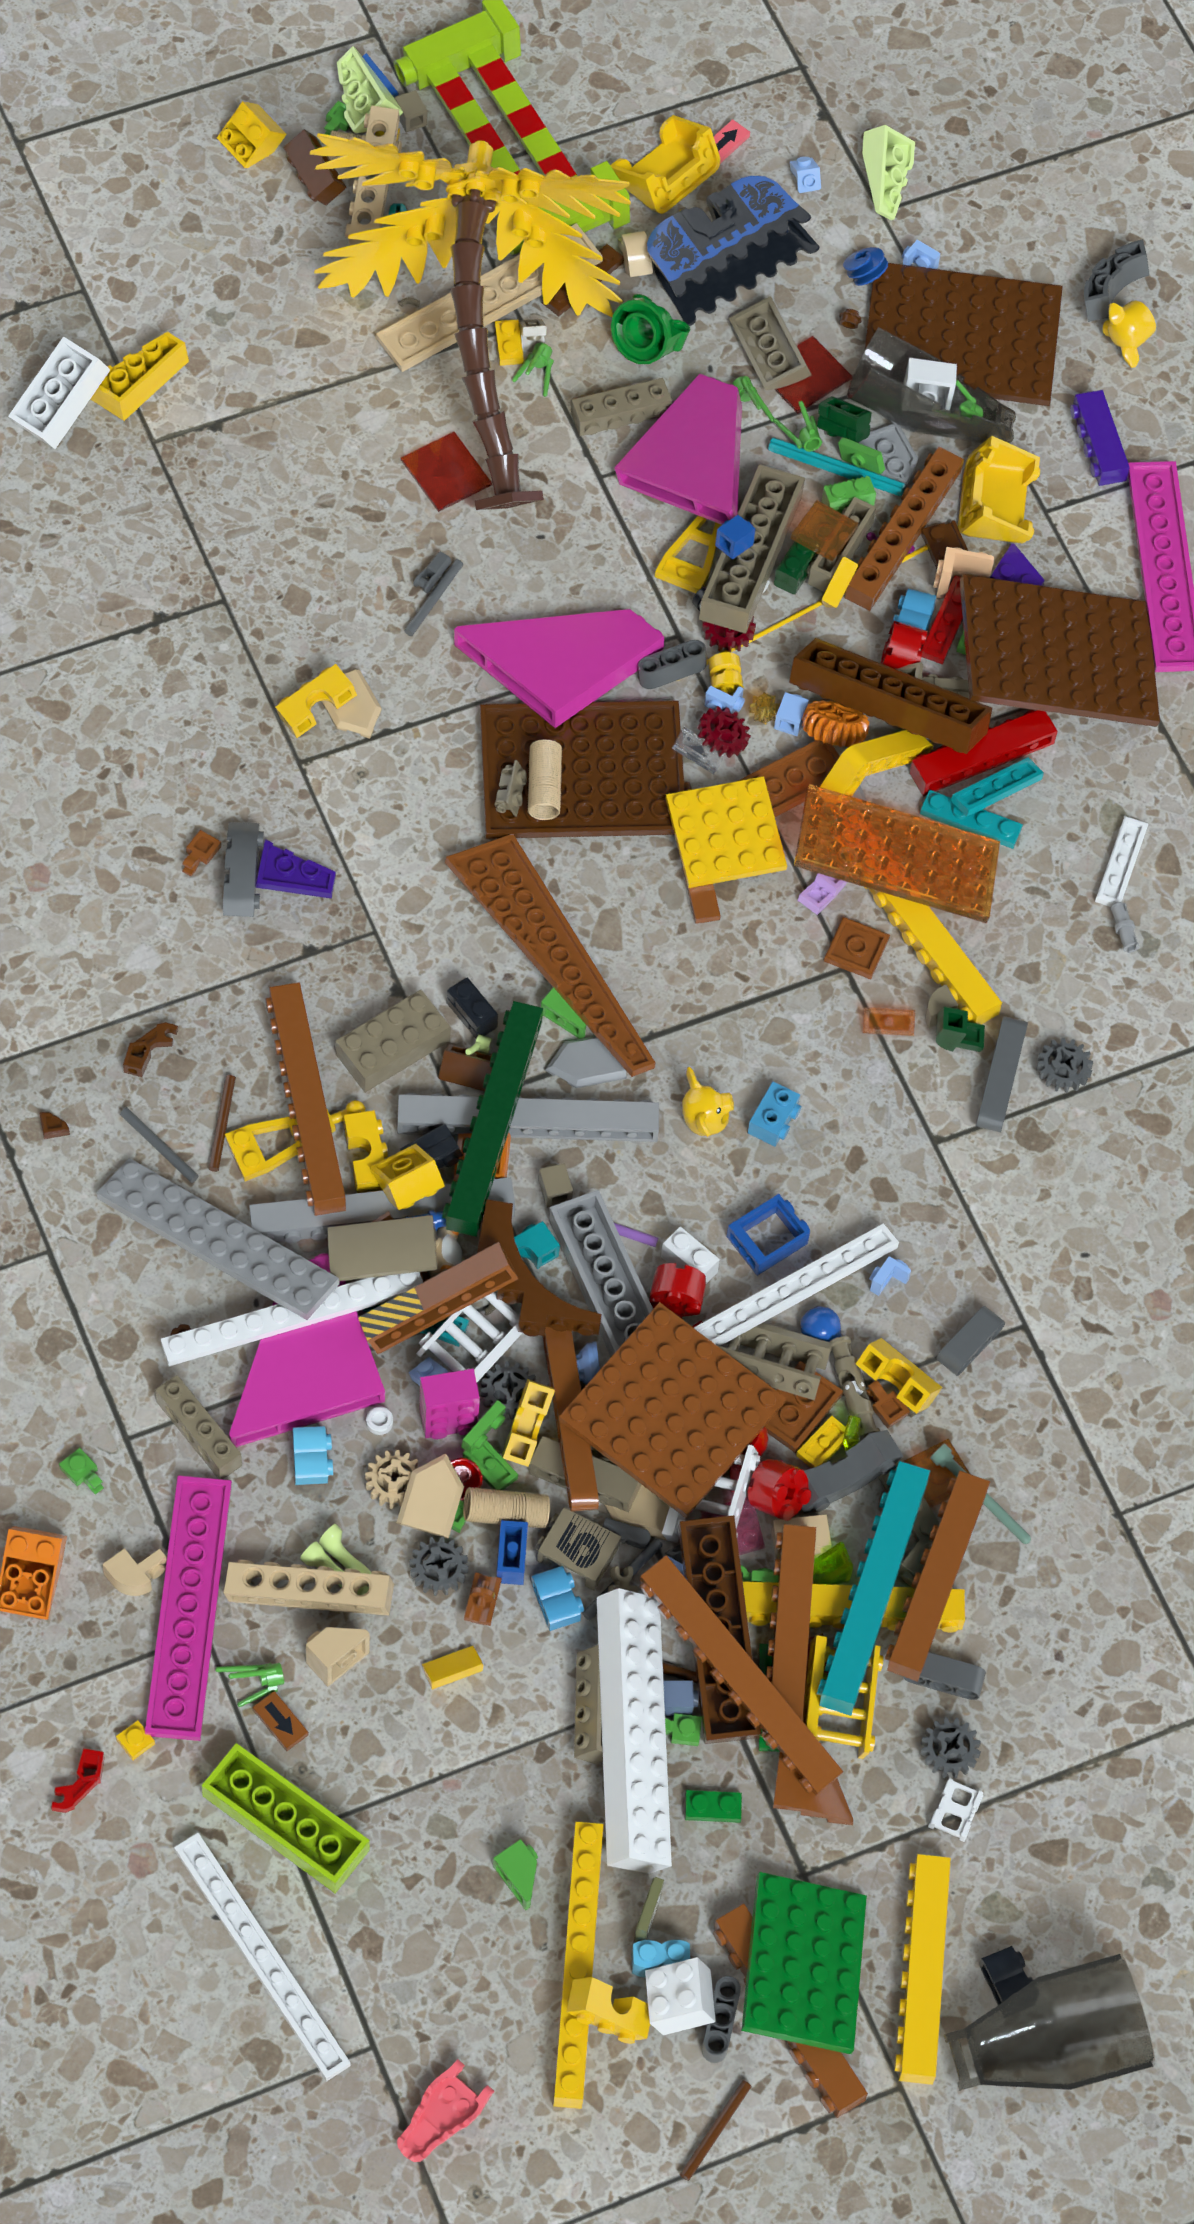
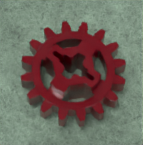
[702,616,756,653]
[697,706,751,758]

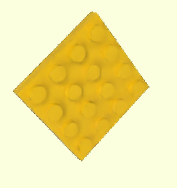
[666,777,787,888]

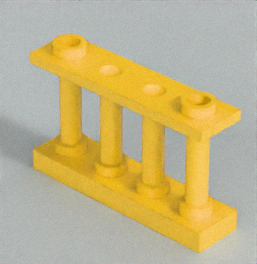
[803,1635,883,1759]

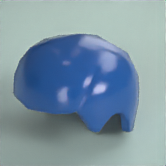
[800,1306,841,1342]

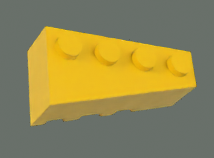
[90,331,189,421]

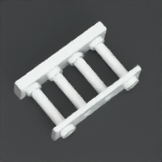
[416,1292,522,1382]
[662,1445,760,1543]

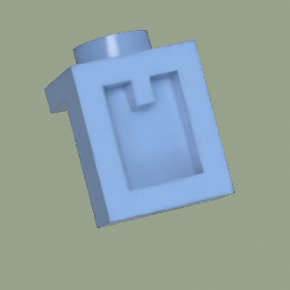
[902,240,941,269]

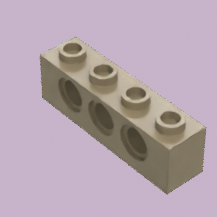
[155,1375,242,1480]

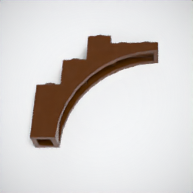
[477,1199,602,1337]

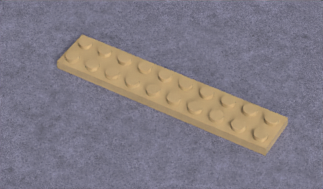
[376,223,603,372]

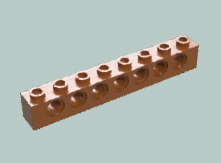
[845,446,964,611]

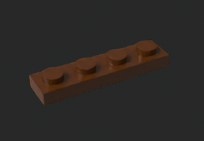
[542,244,624,317]

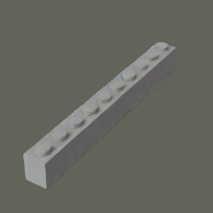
[398,1093,659,1142]
[249,1177,515,1243]

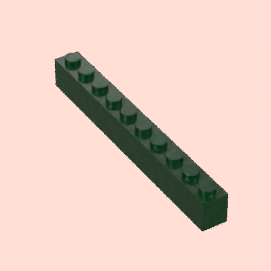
[442,1001,543,1237]

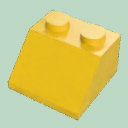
[370,1144,445,1210]

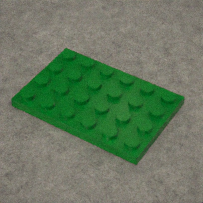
[741,1872,867,2054]

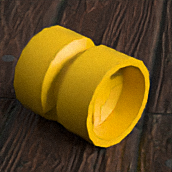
[708,652,744,696]

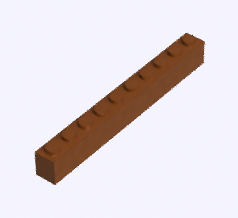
[266,982,346,1216]
[639,1555,844,1795]

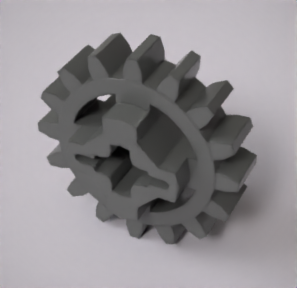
[1036,1038,1093,1093]
[481,1361,536,1420]
[409,1536,468,1596]
[920,1717,981,1778]

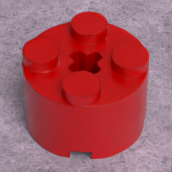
[880,621,928,669]
[649,1263,706,1319]
[748,1459,811,1521]

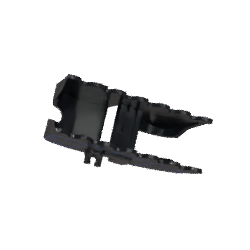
[647,176,820,326]

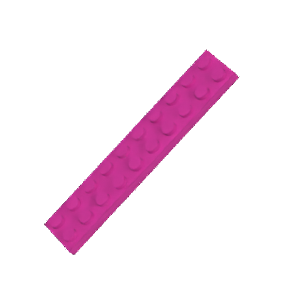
[1128,461,1194,672]
[145,1476,232,1741]

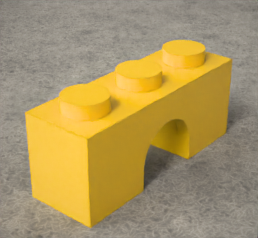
[275,664,357,738]
[344,1110,388,1193]
[856,1338,943,1414]
[501,1379,555,1467]
[567,1977,650,2044]

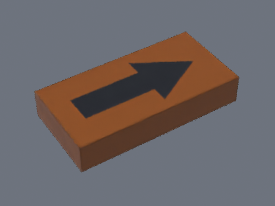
[253,1691,309,1752]

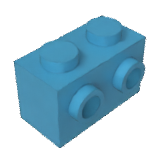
[748,1082,802,1147]

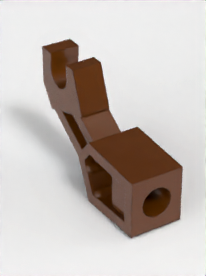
[123,1022,178,1078]

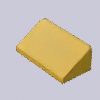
[822,557,858,608]
[422,1646,483,1690]

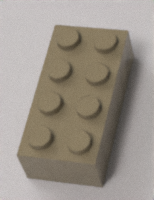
[336,989,451,1093]

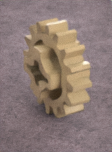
[365,1450,418,1509]

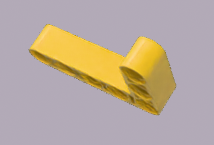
[816,730,933,814]

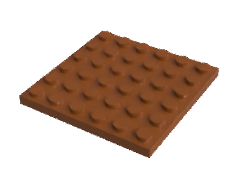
[558,1302,787,1518]

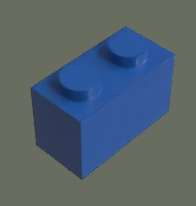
[497,1520,528,1585]

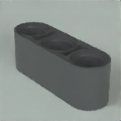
[638,640,707,689]
[936,1306,1005,1376]
[903,1652,986,1700]
[702,1976,741,2063]

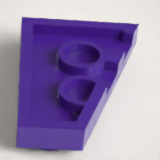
[256,839,336,899]

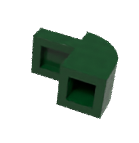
[936,1006,985,1052]

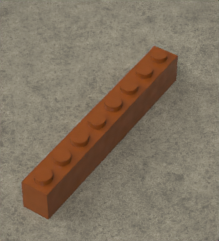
[885,1471,990,1682]
[761,1524,817,1745]
[713,1903,868,2118]

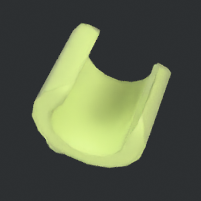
[466,1035,492,1055]

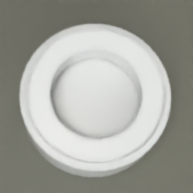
[366,1407,393,1435]

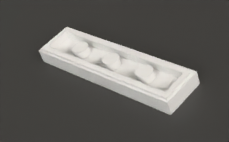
[1095,816,1148,907]

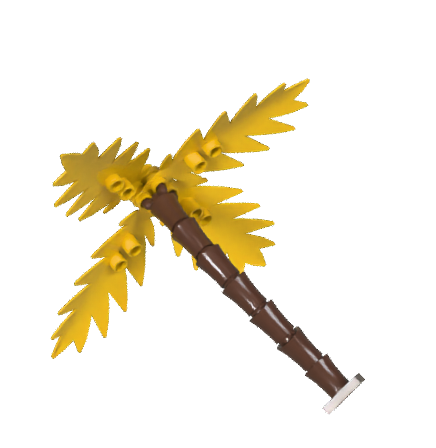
[310,133,631,510]

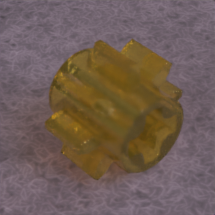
[749,692,780,725]

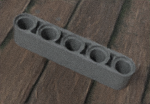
[976,1016,1028,1133]

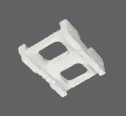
[928,1778,983,1842]

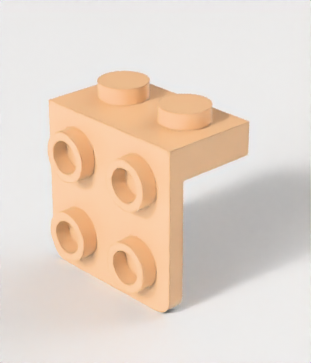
[933,547,994,599]

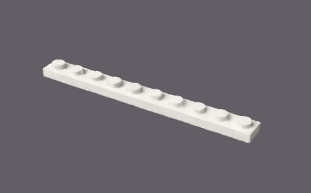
[694,1223,899,1346]
[161,1272,423,1366]
[174,1833,351,2082]

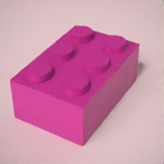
[419,1369,480,1440]

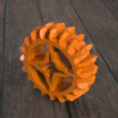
[802,700,869,747]

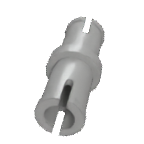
[1110,902,1139,953]

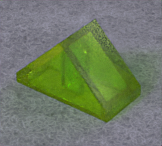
[813,1542,853,1585]

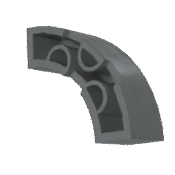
[1084,239,1150,322]
[223,822,264,917]
[802,1430,904,1512]

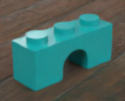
[495,1221,560,1293]

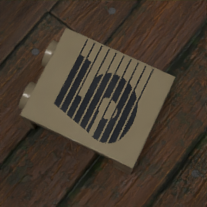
[535,1507,621,1591]

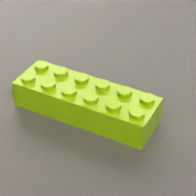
[201,1743,370,1894]

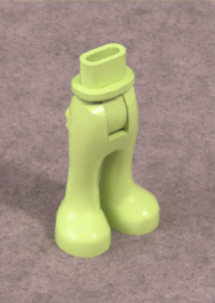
[300,1524,371,1595]

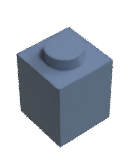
[663,1681,698,1716]

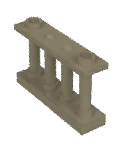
[718,1323,833,1400]

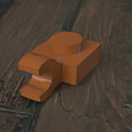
[182,830,221,876]
[866,1380,910,1429]

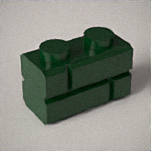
[817,396,872,443]
[774,535,820,595]

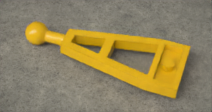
[655,515,722,593]
[225,1100,366,1182]

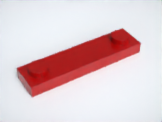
[921,576,963,665]

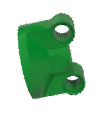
[611,294,690,364]

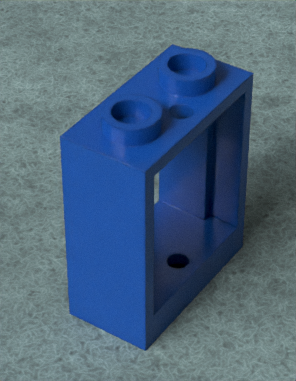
[726,1194,810,1276]

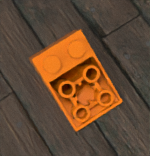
[0,1526,67,1620]

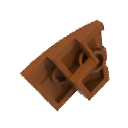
[773,1752,854,1826]

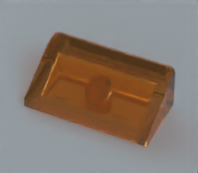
[863,1007,916,1036]

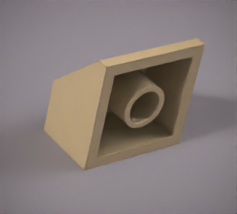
[306,1627,370,1687]

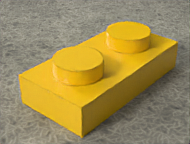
[495,320,524,366]
[796,1415,852,1468]

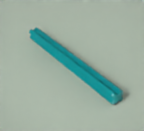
[768,437,906,496]

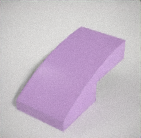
[798,862,851,915]

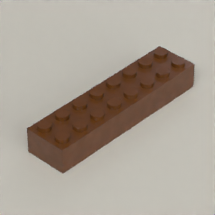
[789,638,993,754]
[678,1515,762,1744]

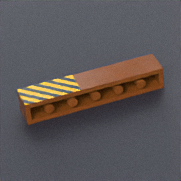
[358,1242,518,1354]

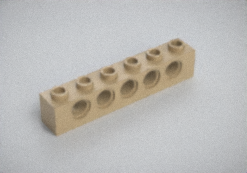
[345,106,400,246]
[224,1560,394,1616]

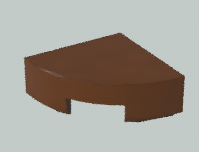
[39,1112,70,1139]

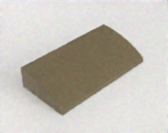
[729,296,811,390]
[328,1215,437,1281]

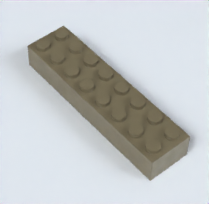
[699,464,805,633]

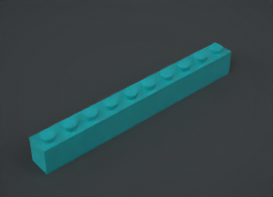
[817,1461,930,1716]

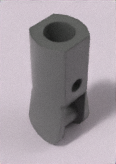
[413,551,451,593]
[603,1518,650,1549]

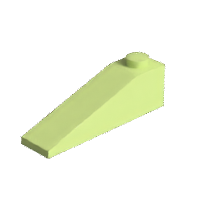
[337,46,403,134]
[862,125,915,220]

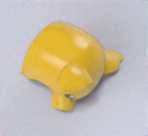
[1103,301,1156,368]
[682,1067,734,1137]

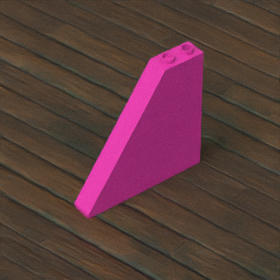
[614,374,742,524]
[454,609,664,728]
[229,1253,385,1447]

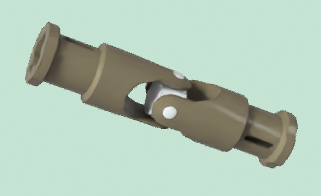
[829,1336,880,1441]

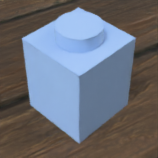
[774,692,809,737]

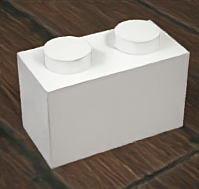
[661,1226,720,1284]

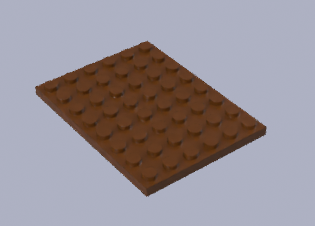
[861,263,1063,406]
[960,574,1160,727]
[480,701,685,839]

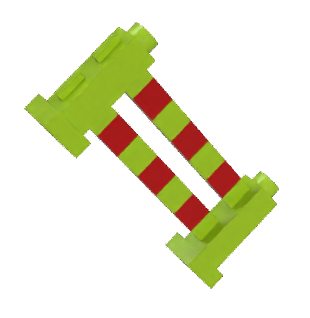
[393,0,630,255]

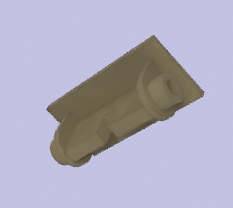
[495,760,527,816]

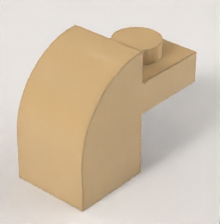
[618,231,653,277]
[102,1548,167,1596]

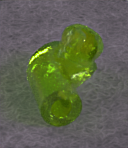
[843,1416,861,1452]

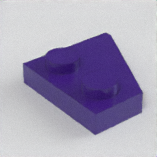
[990,543,1045,586]

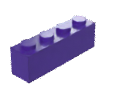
[1070,390,1130,486]

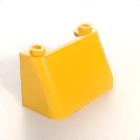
[610,115,721,214]
[958,436,1040,544]

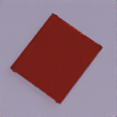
[774,336,852,414]
[401,431,492,512]

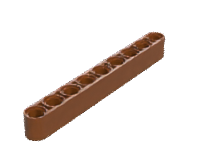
[542,1327,599,1511]

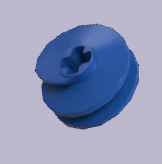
[843,247,888,286]

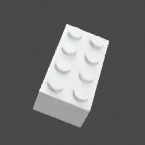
[8,337,110,449]

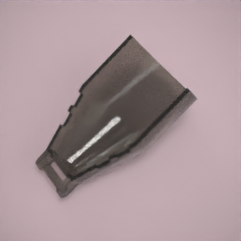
[847,327,1016,443]
[944,1954,1155,2091]

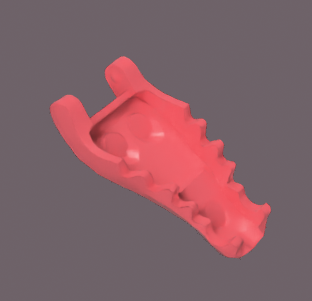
[397,2059,495,2162]

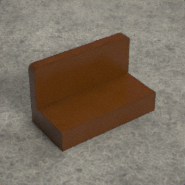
[438,1043,493,1091]

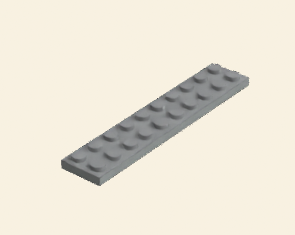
[97,1158,339,1320]

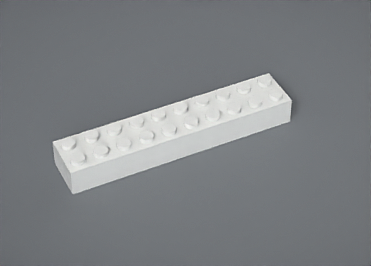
[597,1588,672,1874]

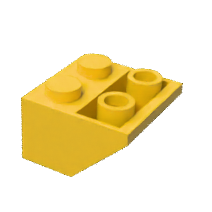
[217,101,287,168]

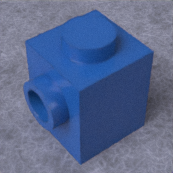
[715,515,756,559]

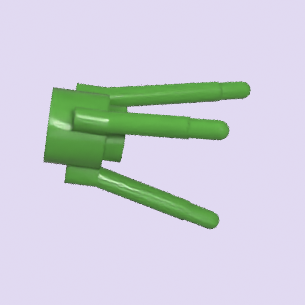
[512,343,554,397]
[732,376,775,422]
[932,380,983,424]
[773,401,822,452]
[215,1663,284,1707]

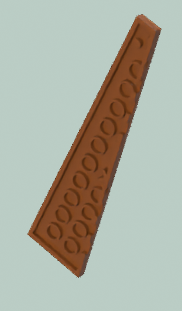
[445,834,656,1077]

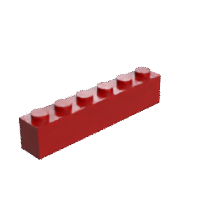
[910,710,1058,797]

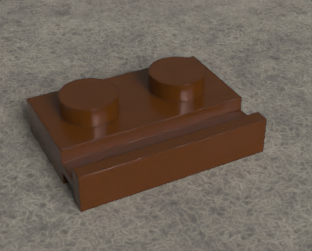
[921,520,968,569]

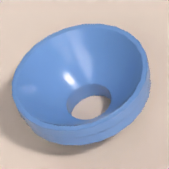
[576,1341,600,1385]

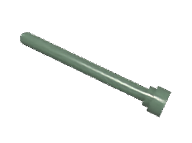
[930,1443,1031,1544]

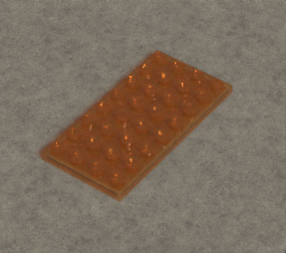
[794,784,1000,923]

